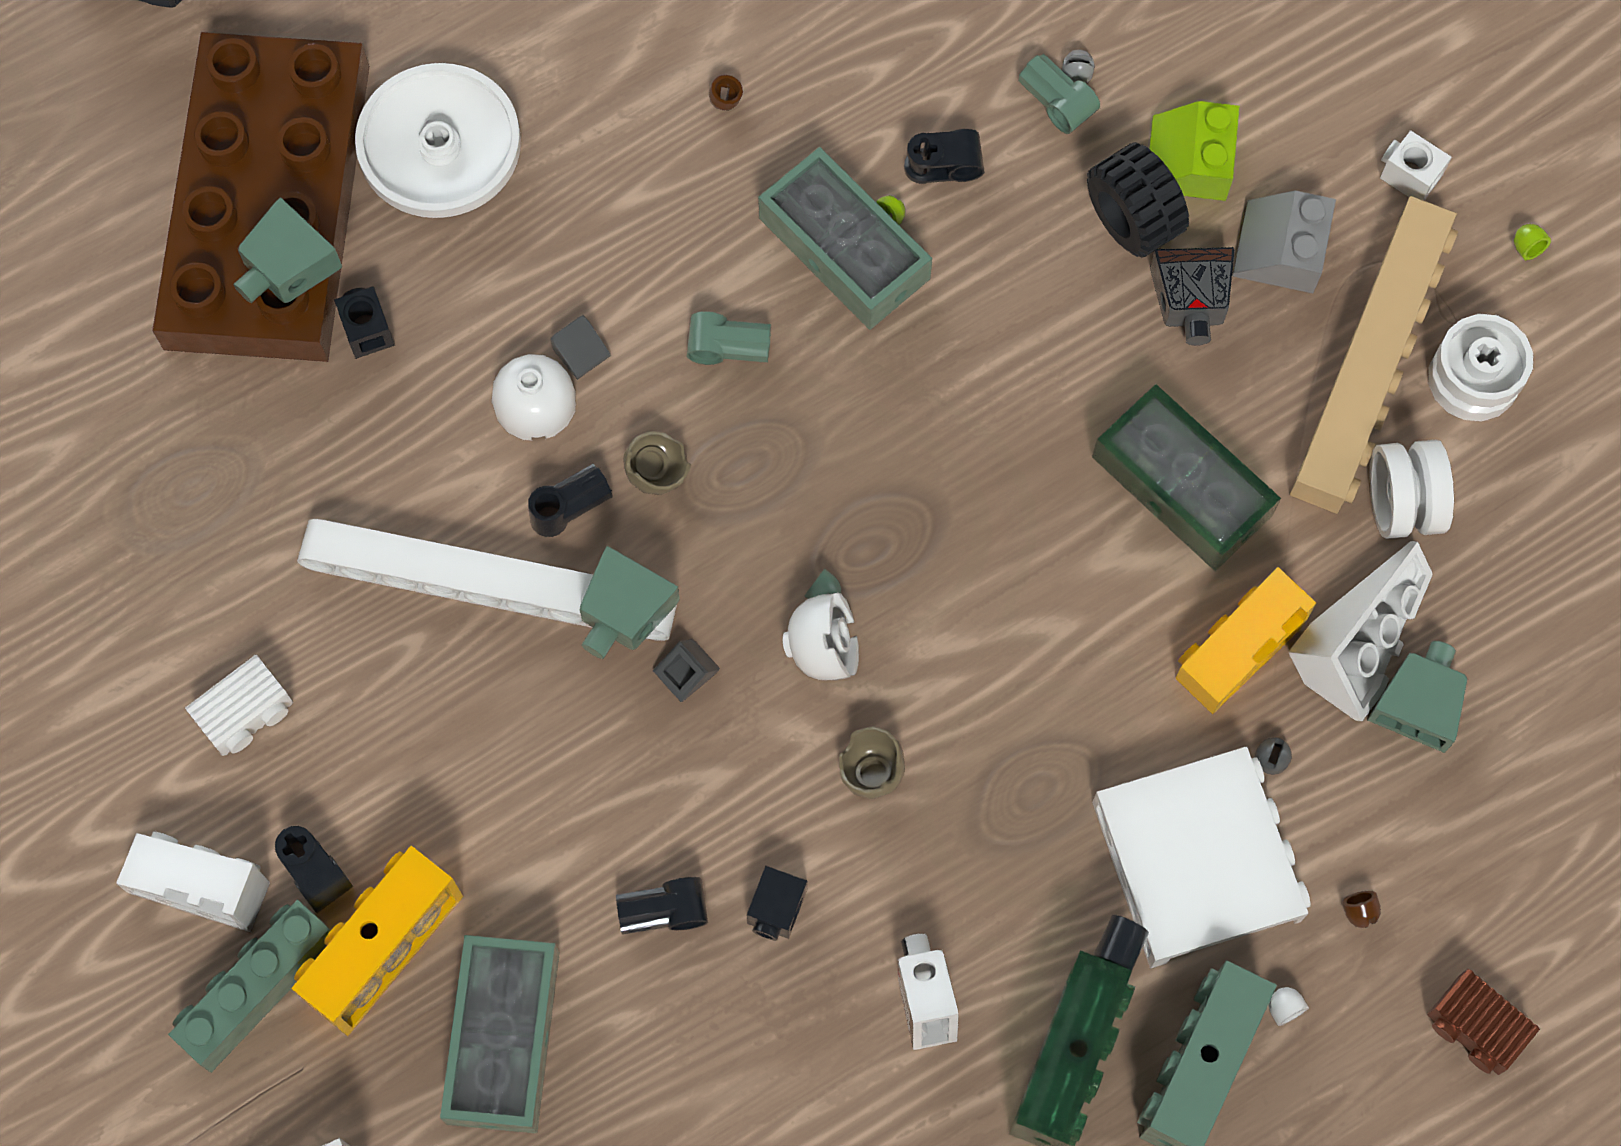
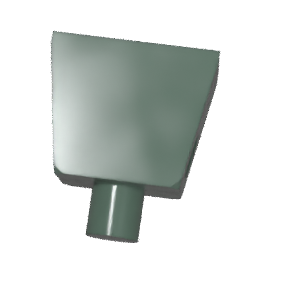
[233,197,342,303]
[579,546,680,659]
[1367,641,1467,753]

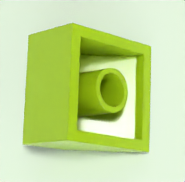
[1149,101,1240,201]

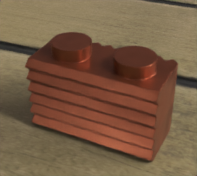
[1427,969,1540,1075]

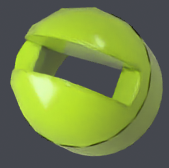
[875,195,905,225]
[1514,224,1551,260]

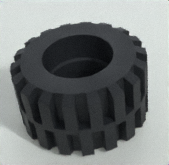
[1087,142,1189,258]

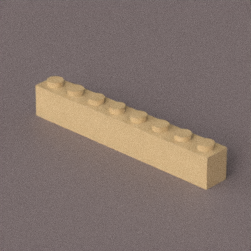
[1290,196,1458,514]

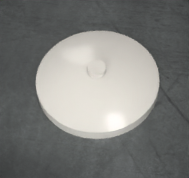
[355,63,521,218]

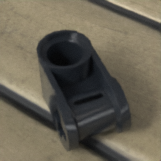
[904,129,985,184]
[275,826,354,913]

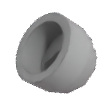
[1062,49,1095,84]

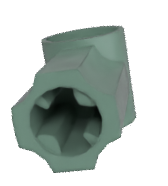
[1018,54,1100,134]
[686,312,771,365]

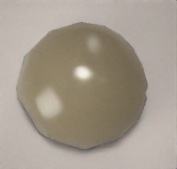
[623,431,691,495]
[839,726,905,799]

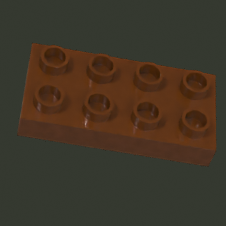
[152,32,370,362]

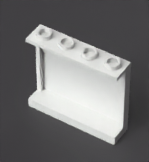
[1092,747,1311,969]

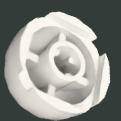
[492,354,576,440]
[783,593,859,680]

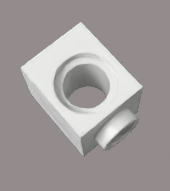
[1380,130,1452,201]

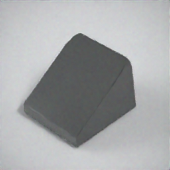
[551,315,611,380]
[653,639,720,702]

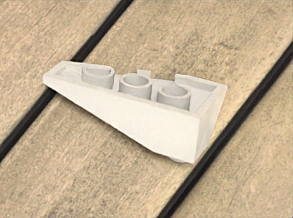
[1288,541,1433,721]

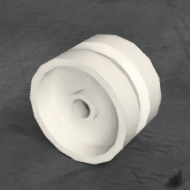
[1428,314,1533,421]
[1369,440,1454,539]

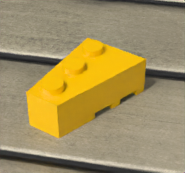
[1175,567,1316,714]

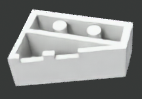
[116,832,270,932]

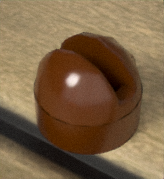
[709,75,743,111]
[1342,891,1381,928]

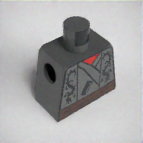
[1150,247,1234,346]

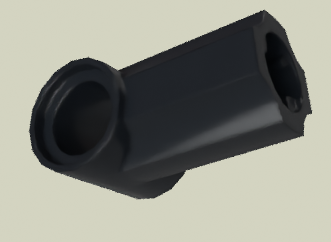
[528,464,613,537]
[616,877,708,935]
[1093,915,1149,977]

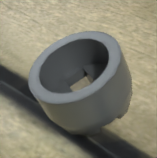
[1255,738,1292,775]

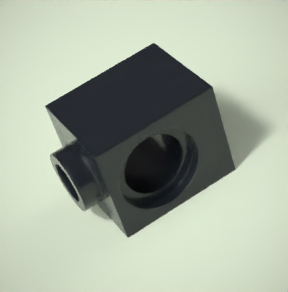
[334,286,395,359]
[746,865,808,941]

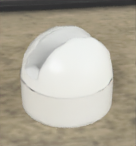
[1268,987,1309,1026]

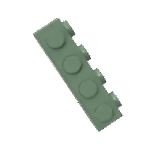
[168,899,331,1073]

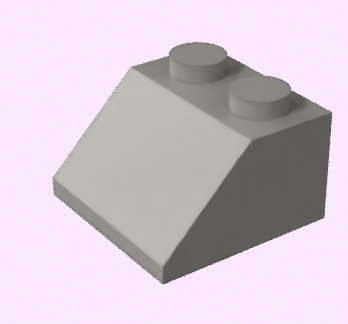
[1232,191,1336,294]

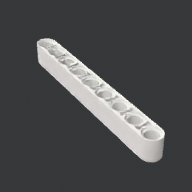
[297,519,677,641]

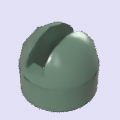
[805,569,841,599]

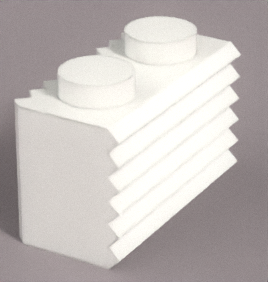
[185,655,293,756]

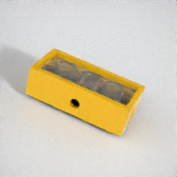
[291,846,463,1036]

